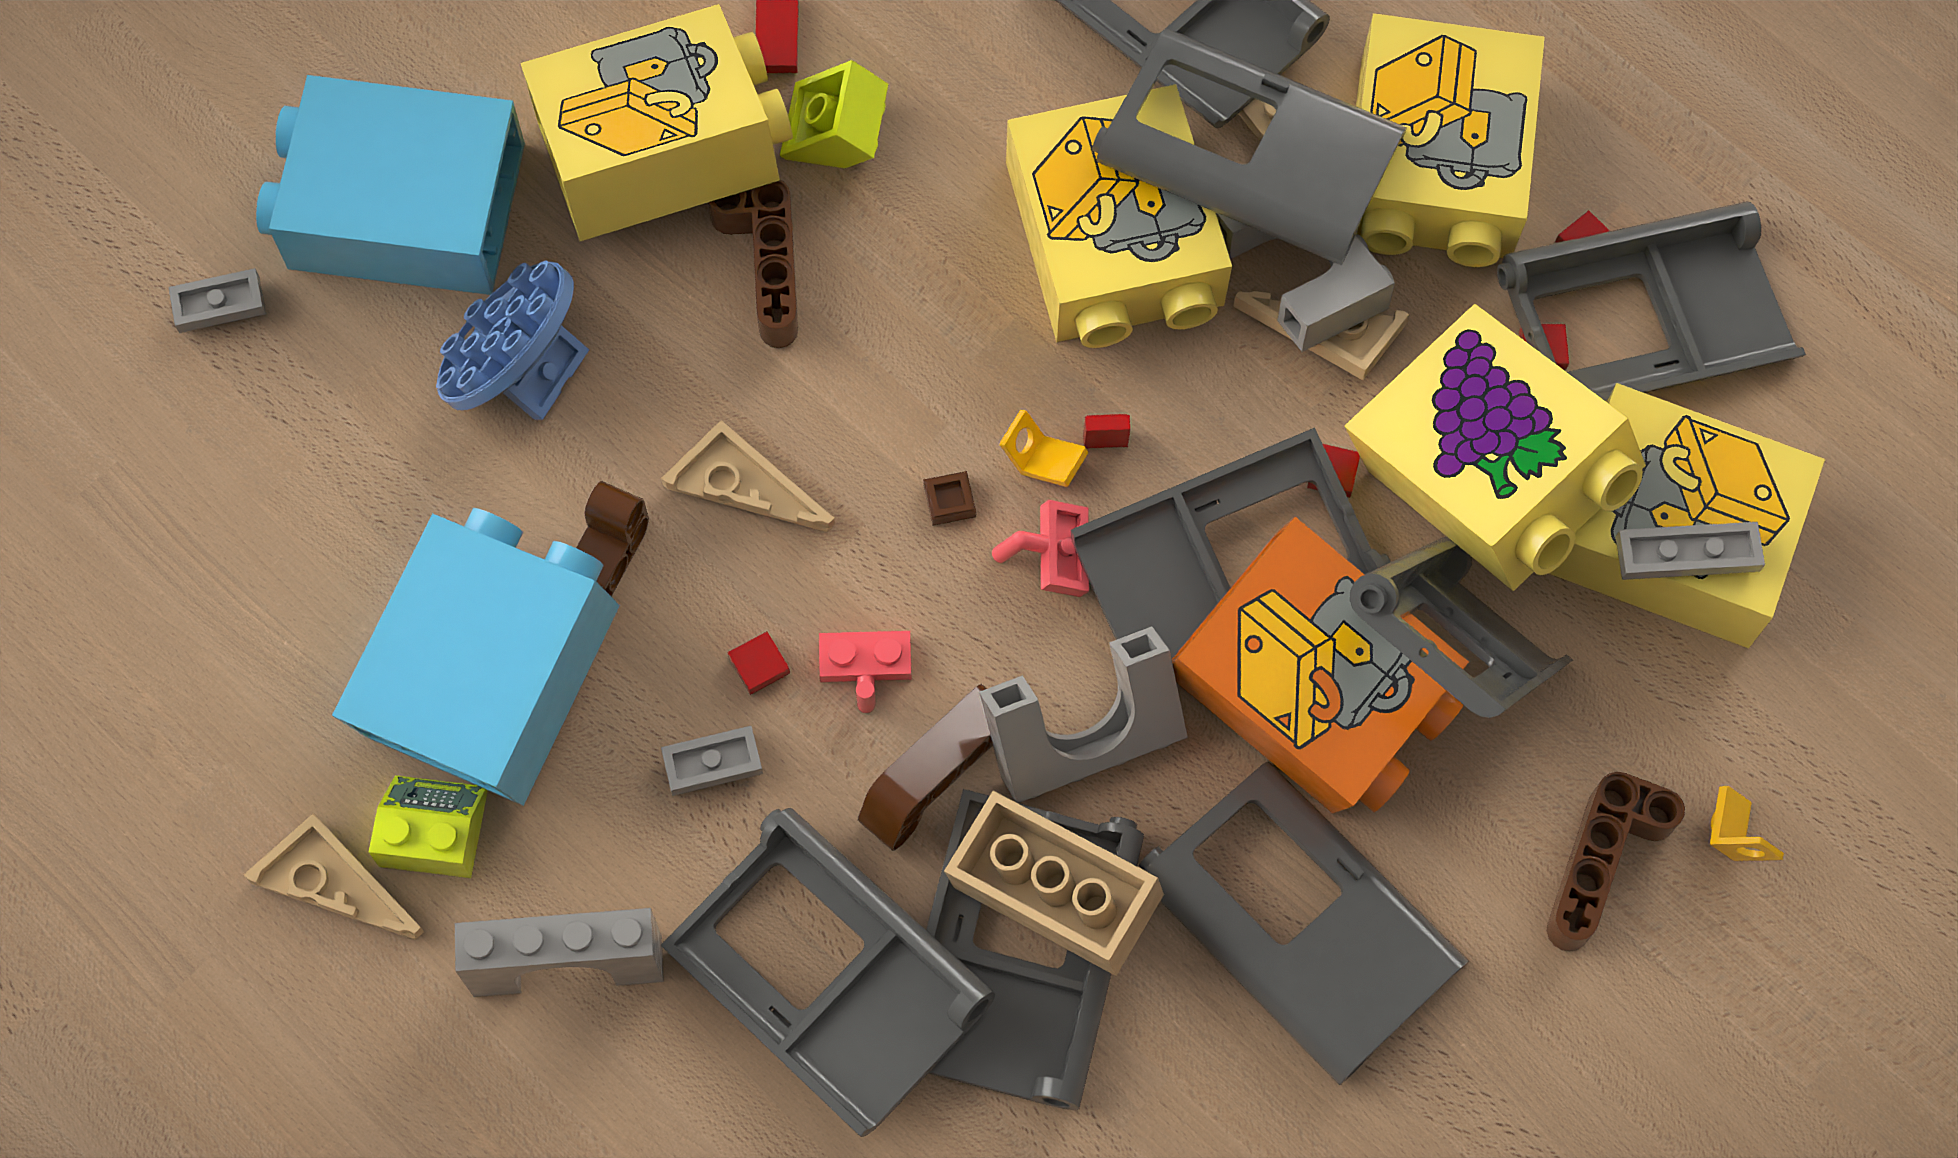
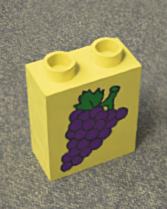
[1344,304,1646,591]

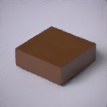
[923,471,976,526]

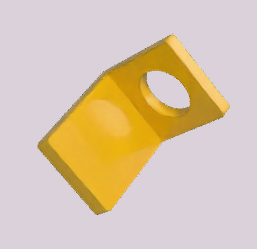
[1000,410,1089,487]
[1710,786,1784,861]

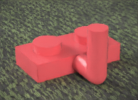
[992,500,1089,597]
[819,631,912,713]

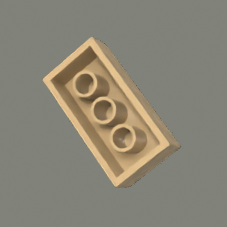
[944,791,1164,976]

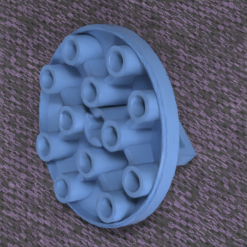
[436,260,589,420]

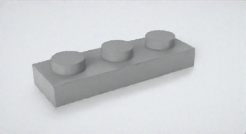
[1615,522,1765,580]

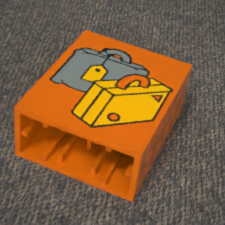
[1172,517,1469,814]

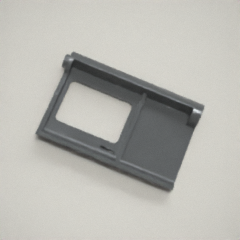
[1055,0,1330,128]
[1092,28,1407,265]
[1497,201,1806,402]
[1071,427,1391,660]
[1349,537,1573,718]
[1139,761,1469,1085]
[926,789,1144,1110]
[661,808,995,1137]

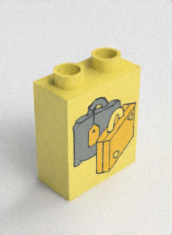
[521,4,793,241]
[1356,13,1545,267]
[1006,84,1232,348]
[1549,383,1825,649]

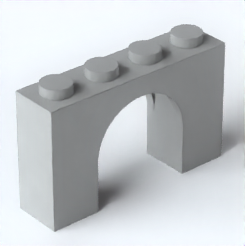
[1216,213,1395,352]
[979,626,1188,803]
[455,908,664,997]

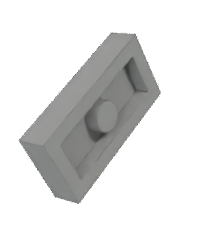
[168,268,266,333]
[661,726,763,796]

